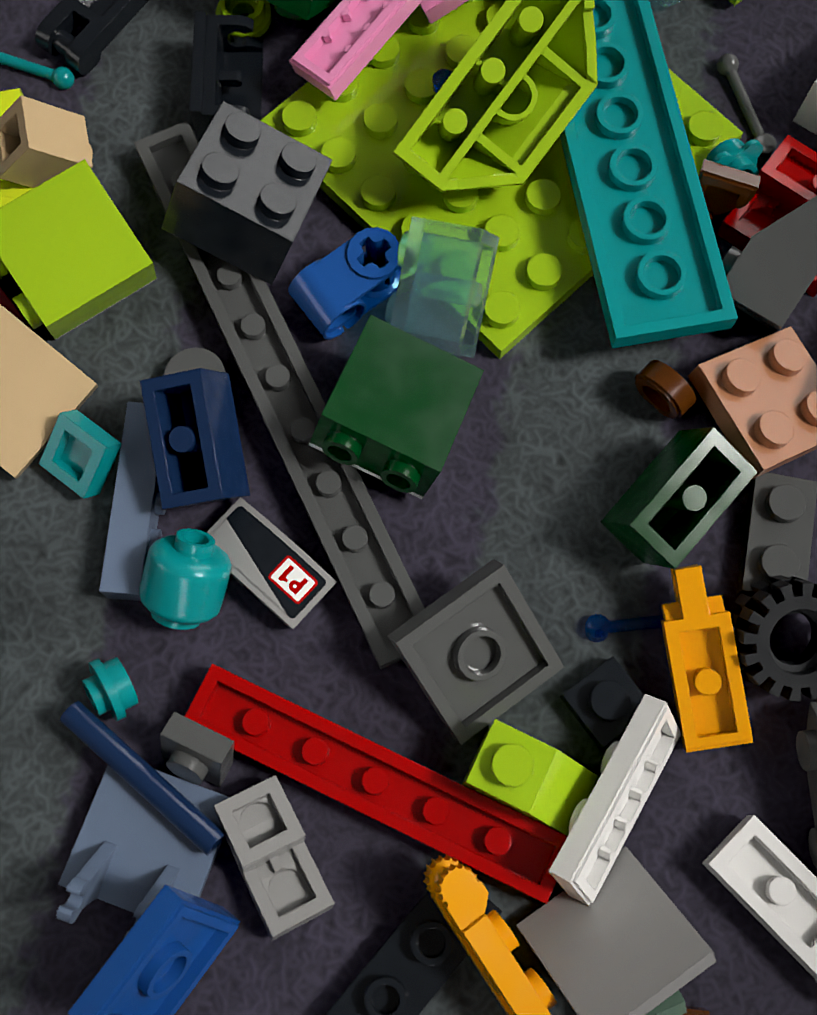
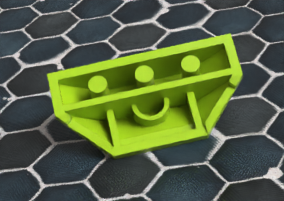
[393,0,598,192]

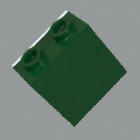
[309,315,484,499]

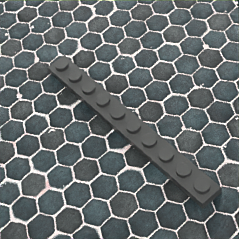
[134,121,425,670]

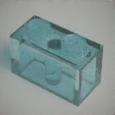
[385,216,499,358]

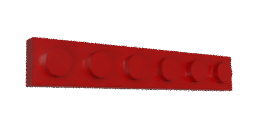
[184,663,568,904]

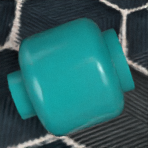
[139,528,232,630]

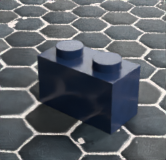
[140,368,250,509]

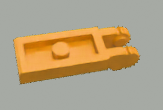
[423,855,557,1015]

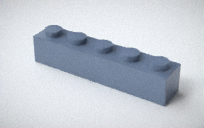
[99,402,166,601]

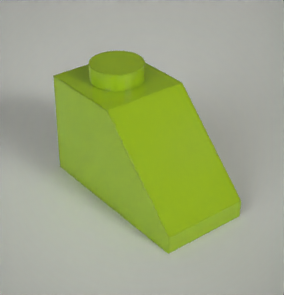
[462,719,600,836]

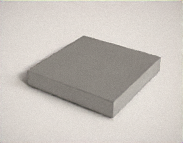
[516,846,716,1015]

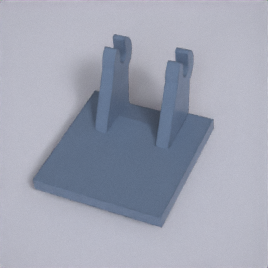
[56,766,230,938]

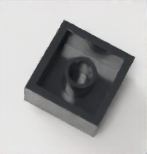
[161,101,332,285]

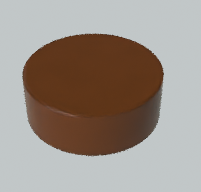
[635,360,696,419]

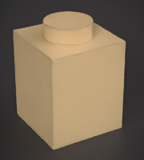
[0,95,93,188]

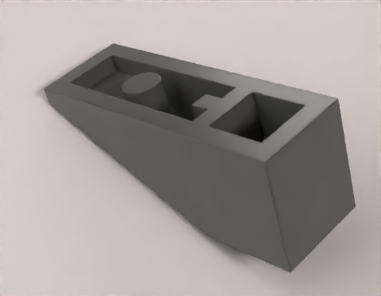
[722,196,817,332]

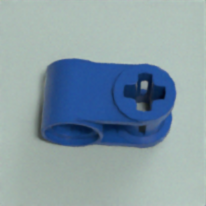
[288,227,402,340]

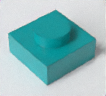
[39,409,122,499]

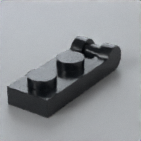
[35,0,149,76]

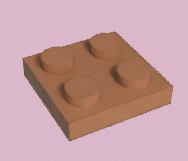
[688,326,817,479]

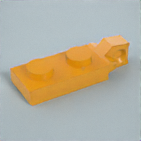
[661,564,753,753]

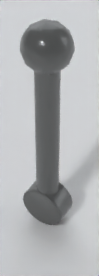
[717,53,777,157]

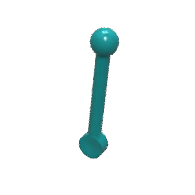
[0,52,75,90]

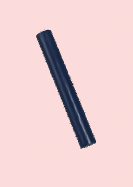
[60,701,226,856]

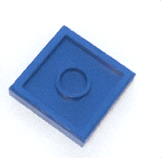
[68,884,241,1015]

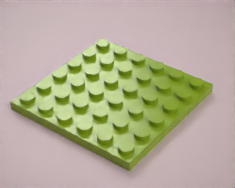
[260,0,743,359]

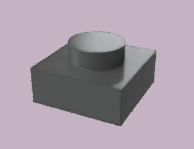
[160,712,234,788]

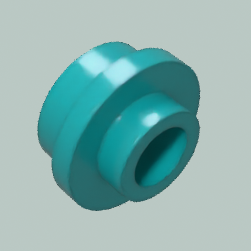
[82,657,139,722]

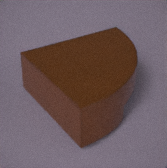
[698,159,761,220]

